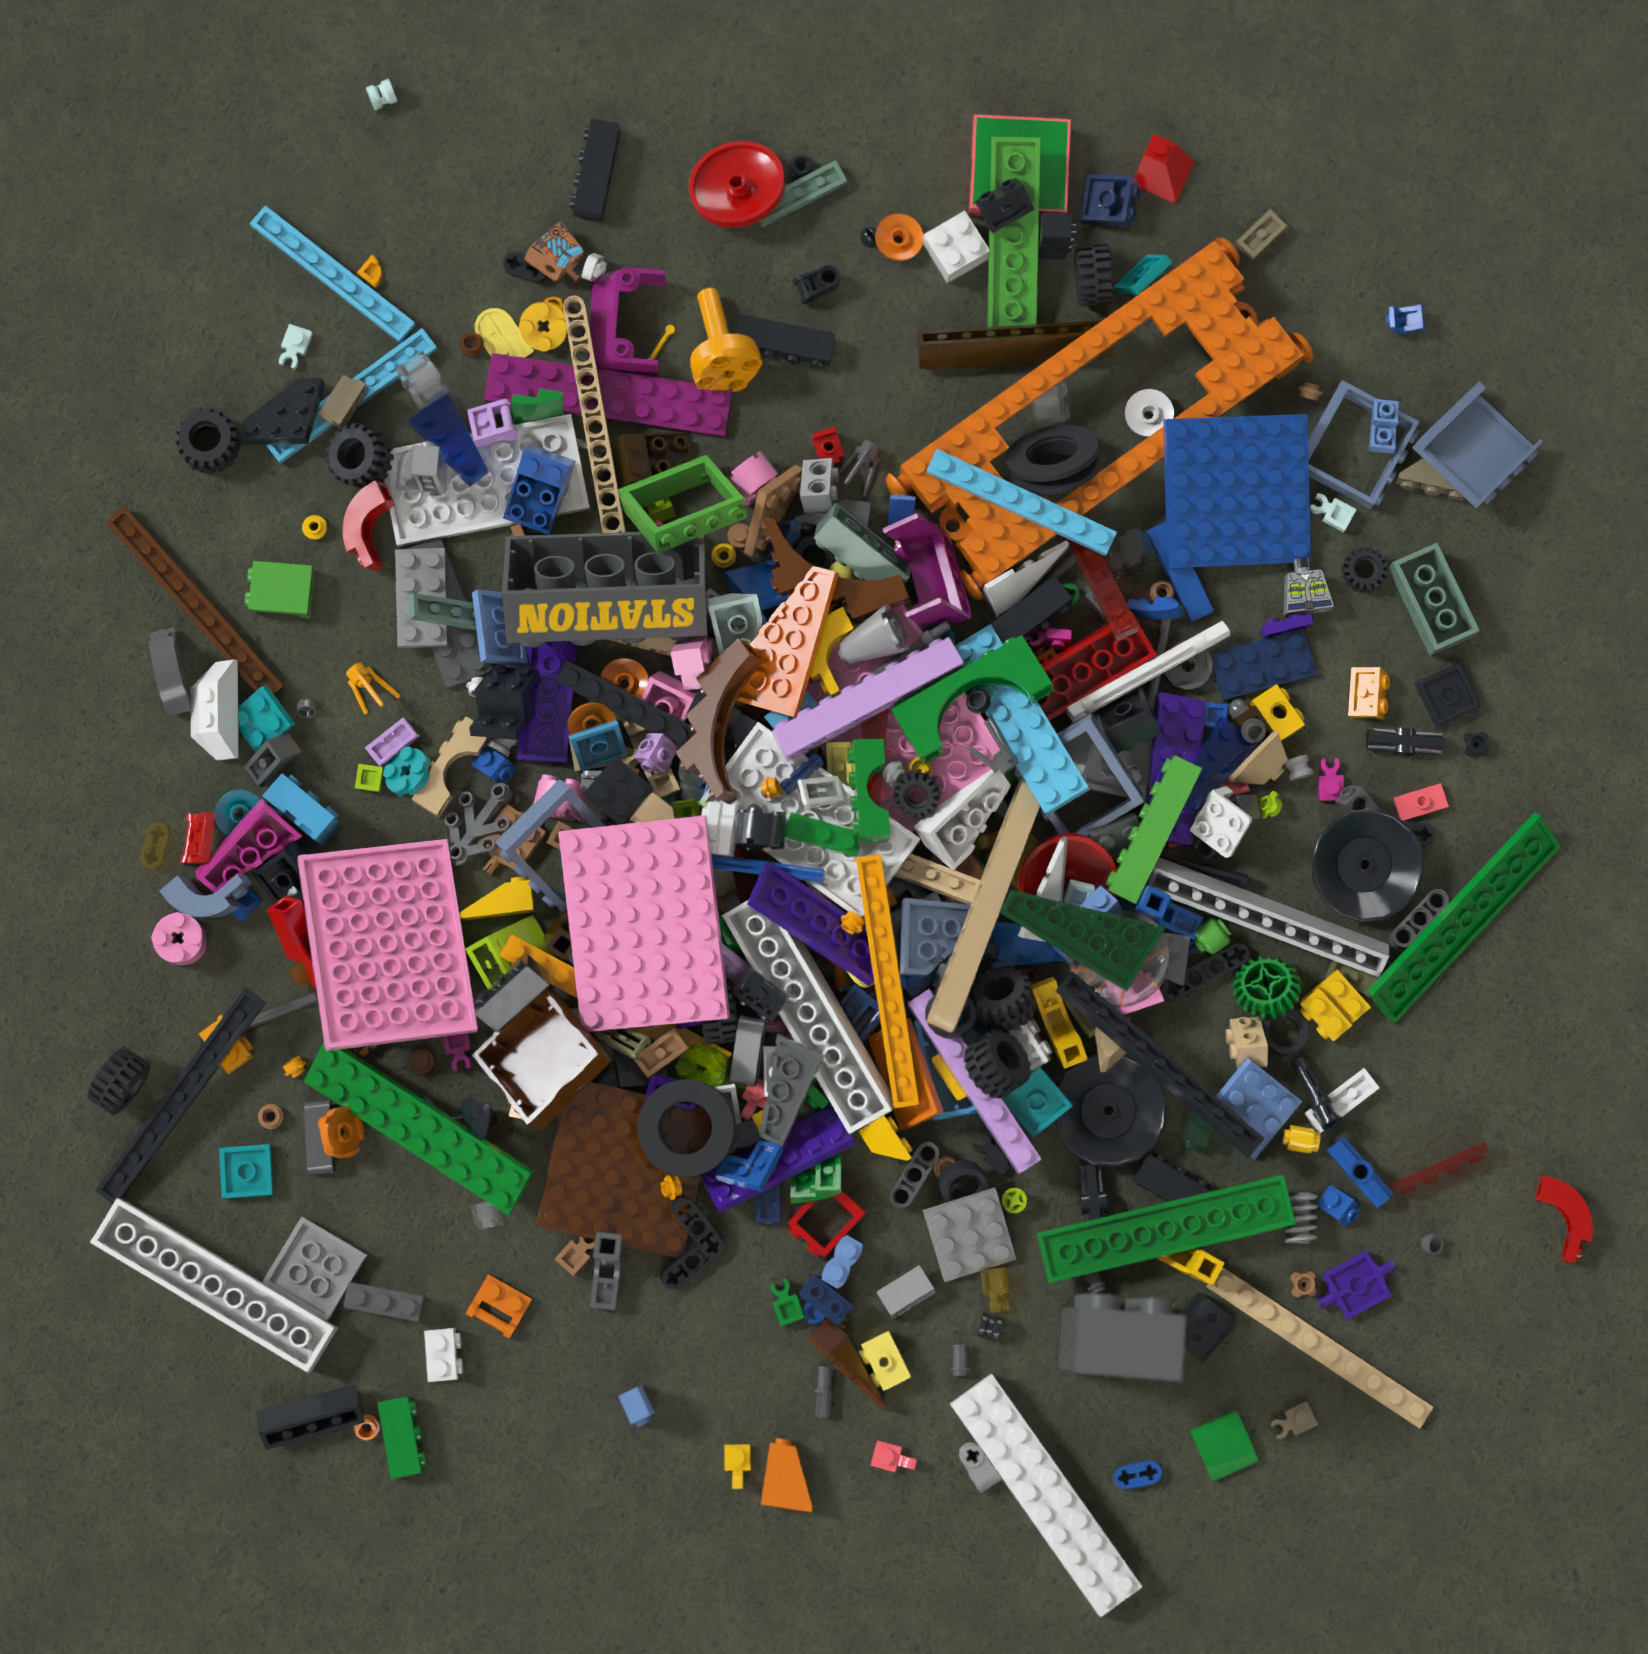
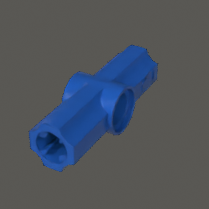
[1326,1136,1393,1208]

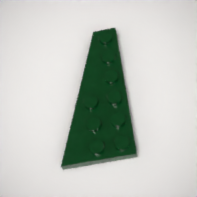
[999,890,1165,991]

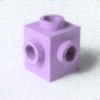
[634,733,679,773]

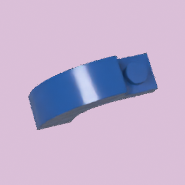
[1135,886,1204,940]

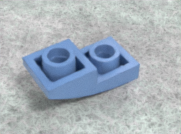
[1369,399,1399,454]

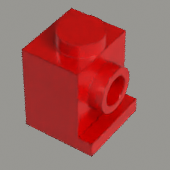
[812,427,844,467]

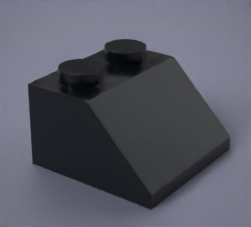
[1098,686,1161,754]

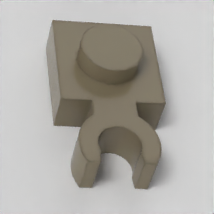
[1270,1401,1318,1439]

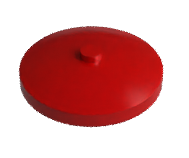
[689,141,786,228]
[1018,833,1117,898]

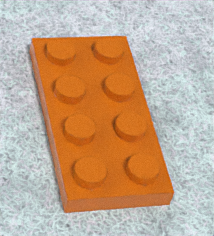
[868,1018,944,1131]

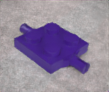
[1316,1251,1397,1319]

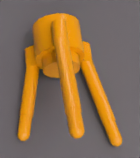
[346,662,401,715]

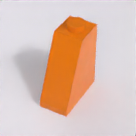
[761,1438,812,1512]

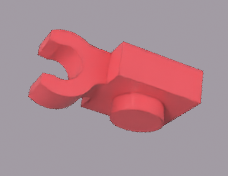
[740,1078,767,1121]
[871,1440,917,1472]

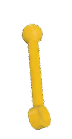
[649,325,675,360]

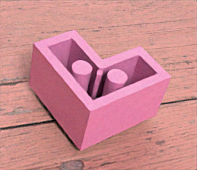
[671,632,714,690]

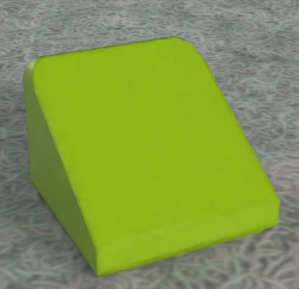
[646,497,676,523]

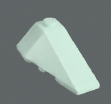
[707,593,762,655]

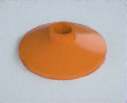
[875,214,923,261]
[601,658,649,697]
[568,703,617,734]

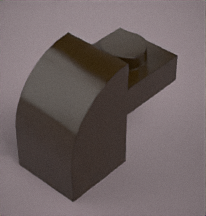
[543,909,572,961]

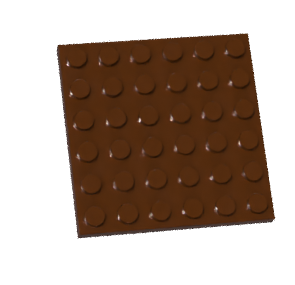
[535,1082,712,1258]

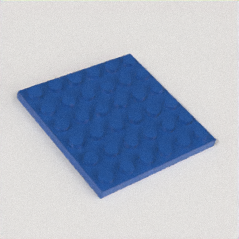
[1163,414,1311,568]

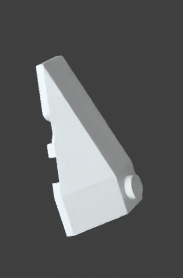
[982,540,1069,619]
[913,769,1011,870]
[1018,836,1068,942]

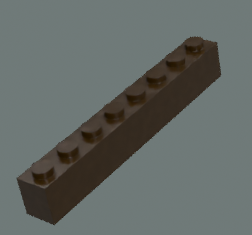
[917,320,1114,370]

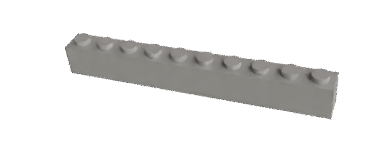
[1146,858,1389,977]

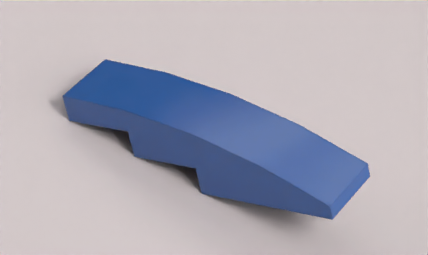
[1146,521,1213,622]

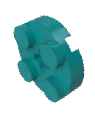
[383,746,432,797]

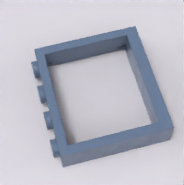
[1308,380,1420,510]
[1013,714,1144,836]
[495,779,605,912]

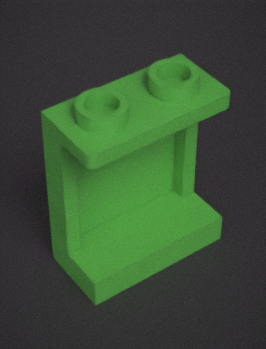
[245,561,315,618]

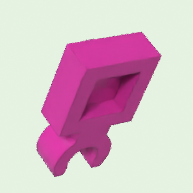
[1318,758,1344,802]

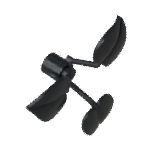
[415,1093,498,1138]

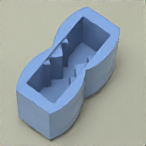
[822,1235,862,1288]
[618,1385,655,1427]

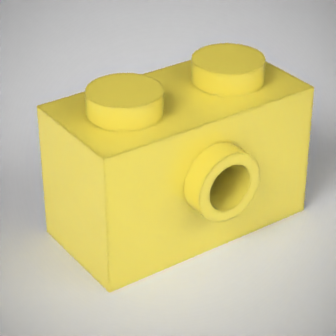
[859,1331,911,1391]

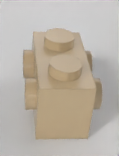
[1225,1017,1268,1069]

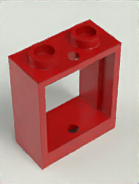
[787,1190,865,1258]

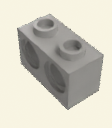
[800,458,839,513]

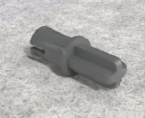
[814,1367,834,1418]

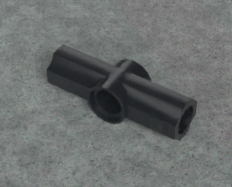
[1366,728,1443,756]
[1079,1165,1108,1222]

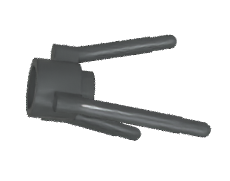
[839,440,881,499]
[967,717,1019,774]

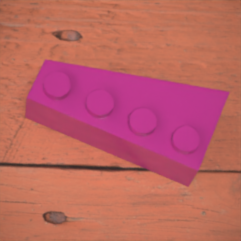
[195,799,302,893]

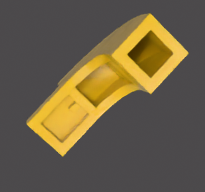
[810,607,855,698]
[1031,977,1088,1069]
[1157,1249,1224,1286]

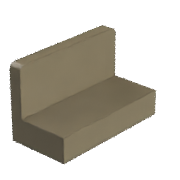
[318,375,369,430]

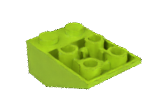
[466,915,557,989]

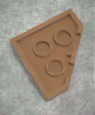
[744,465,802,557]

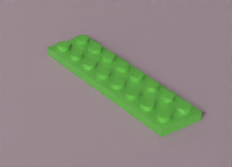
[987,137,1040,327]

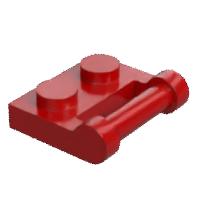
[180,812,215,865]

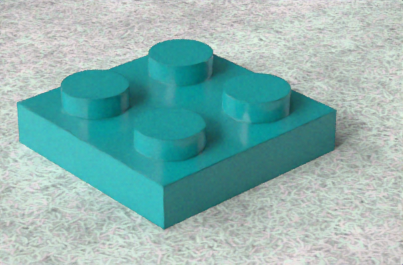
[1113,255,1172,296]
[238,685,295,753]
[1002,1066,1072,1138]
[219,1144,274,1199]

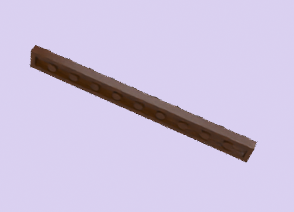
[106,506,285,696]

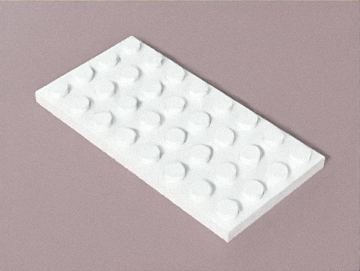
[384,414,590,547]
[699,722,920,919]

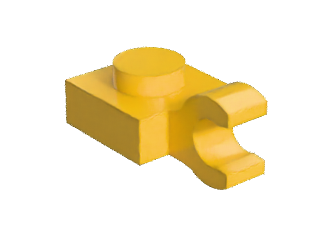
[725,1444,750,1489]

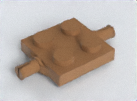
[477,802,547,875]

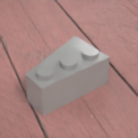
[396,442,447,494]

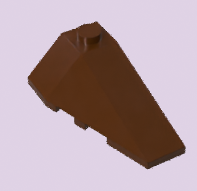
[807,1318,885,1409]

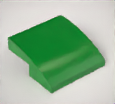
[511,389,565,425]
[790,1152,841,1203]
[1190,1410,1258,1482]

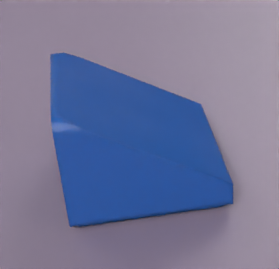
[232,887,263,922]

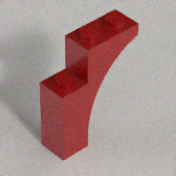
[267,896,316,988]

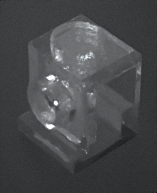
[471,1202,503,1231]

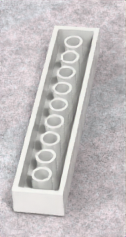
[722,900,894,1134]
[90,1198,338,1372]
[949,1374,1142,1617]

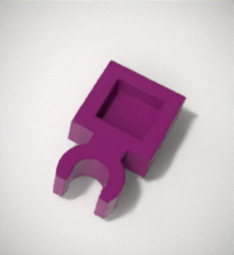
[443,1033,472,1072]

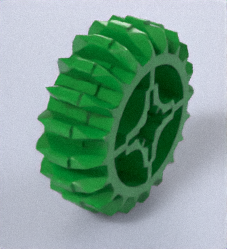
[1233,954,1301,1021]

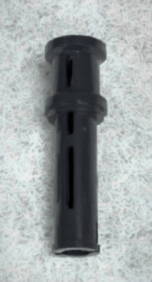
[1291,1057,1343,1130]

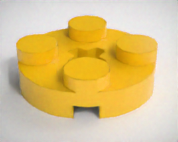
[519,302,568,352]

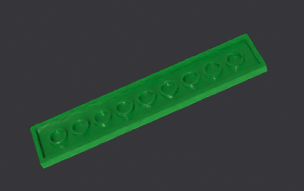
[1367,813,1561,1024]
[304,1042,534,1215]
[1036,1175,1296,1283]

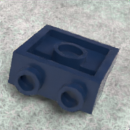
[1079,174,1141,228]

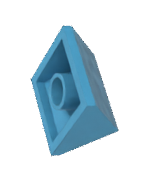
[569,720,628,771]

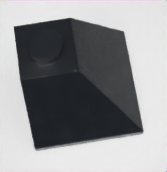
[252,839,310,903]

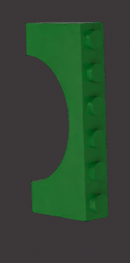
[891,635,1053,766]

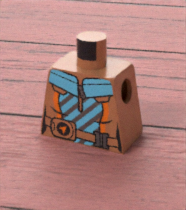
[524,222,583,282]

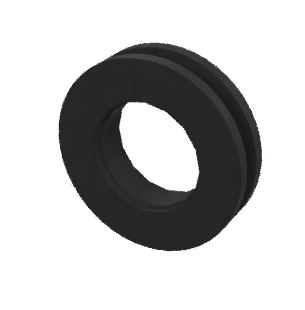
[1006,425,1102,495]
[638,1079,736,1177]

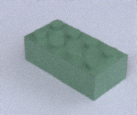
[814,503,911,584]
[1388,543,1480,656]

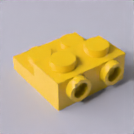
[1299,969,1371,1041]

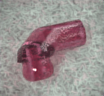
[765,1020,795,1041]

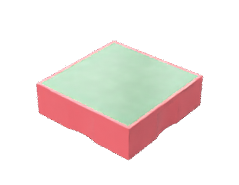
[969,115,1071,220]

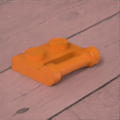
[466,1274,532,1339]

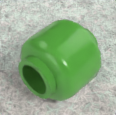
[1194,918,1232,955]

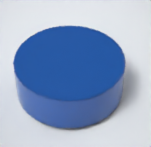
[802,1302,826,1324]

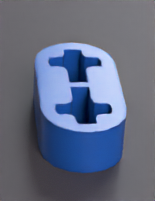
[1113,1460,1161,1489]

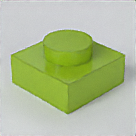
[355,764,384,793]

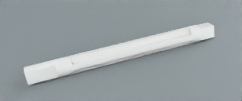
[1067,621,1231,722]

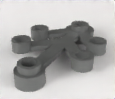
[444,783,513,866]

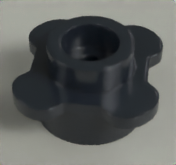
[1463,732,1489,757]

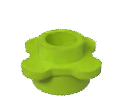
[1259,791,1282,819]

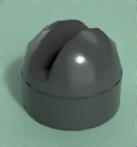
[297,697,317,718]
[1228,699,1250,720]
[1421,1234,1443,1255]

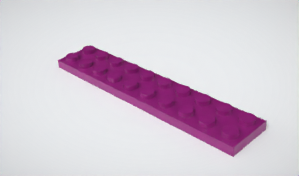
[484,353,732,438]

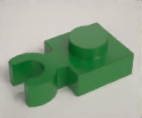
[771,1279,804,1326]

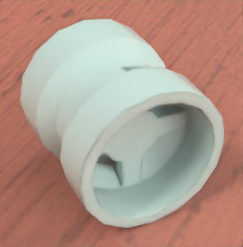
[366,79,397,110]

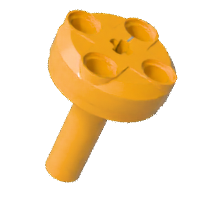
[690,288,762,392]

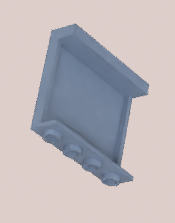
[1412,381,1543,508]

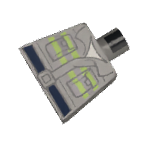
[1284,558,1334,617]

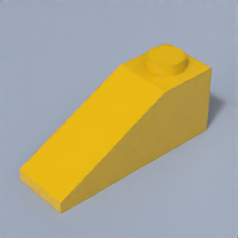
[459,877,535,921]

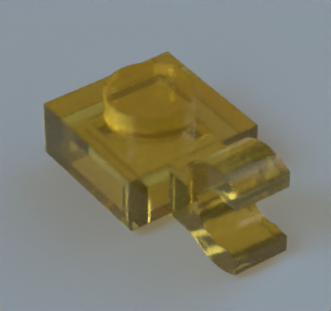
[981,1267,1010,1313]

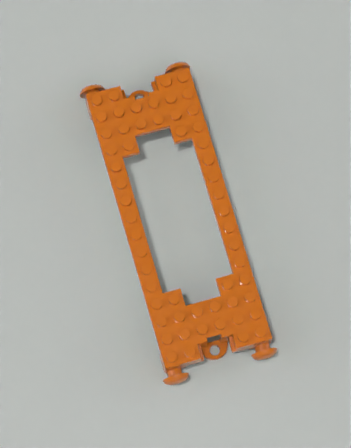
[886,238,1313,600]

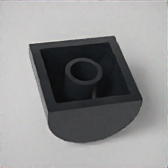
[1178,1292,1236,1364]

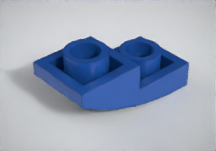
[887,494,915,539]
[1127,596,1183,620]

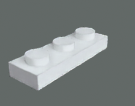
[1304,1068,1379,1133]

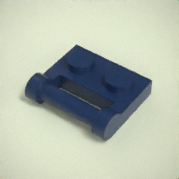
[839,983,881,1046]

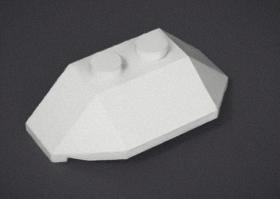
[190,660,238,760]

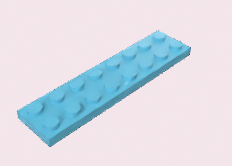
[954,624,1090,815]

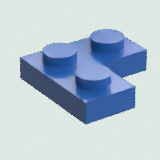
[715,1140,783,1192]

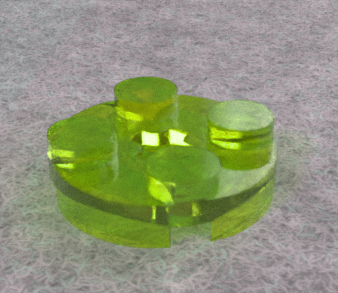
[676,1044,727,1087]

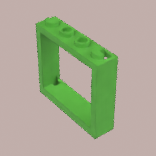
[618,455,747,553]

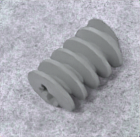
[1285,1192,1317,1244]

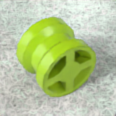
[1001,1188,1027,1214]

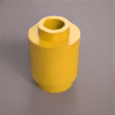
[1282,1125,1320,1154]

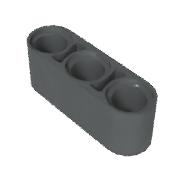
[1389,889,1449,950]
[730,1015,766,1086]
[304,1100,335,1175]
[890,1142,939,1208]

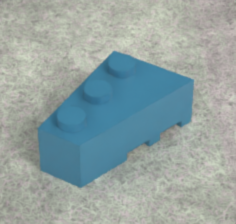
[262,774,341,846]

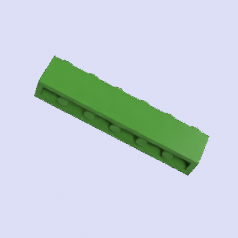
[1106,755,1202,904]

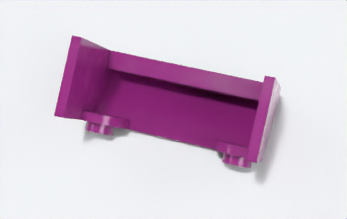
[587,268,666,375]
[883,513,972,627]

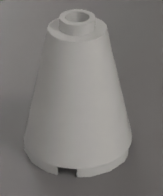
[837,605,910,664]

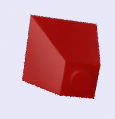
[1134,134,1195,204]

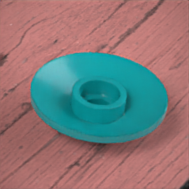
[215,789,260,835]

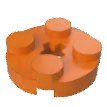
[318,1107,364,1158]

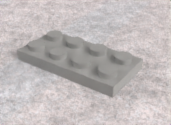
[395,548,448,648]

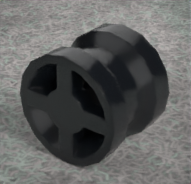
[977,1312,1003,1341]

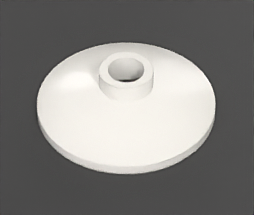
[1125,389,1174,437]

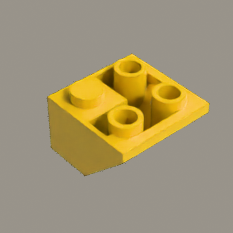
[858,1115,913,1161]

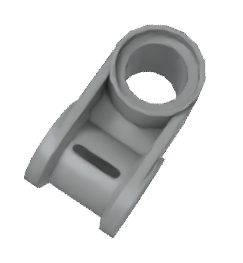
[959,1442,1002,1493]

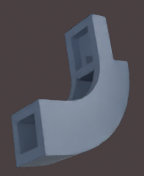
[160,874,253,918]

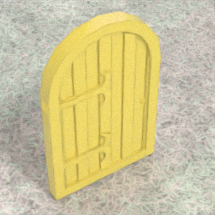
[475,308,534,358]

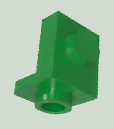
[805,1076,829,1110]

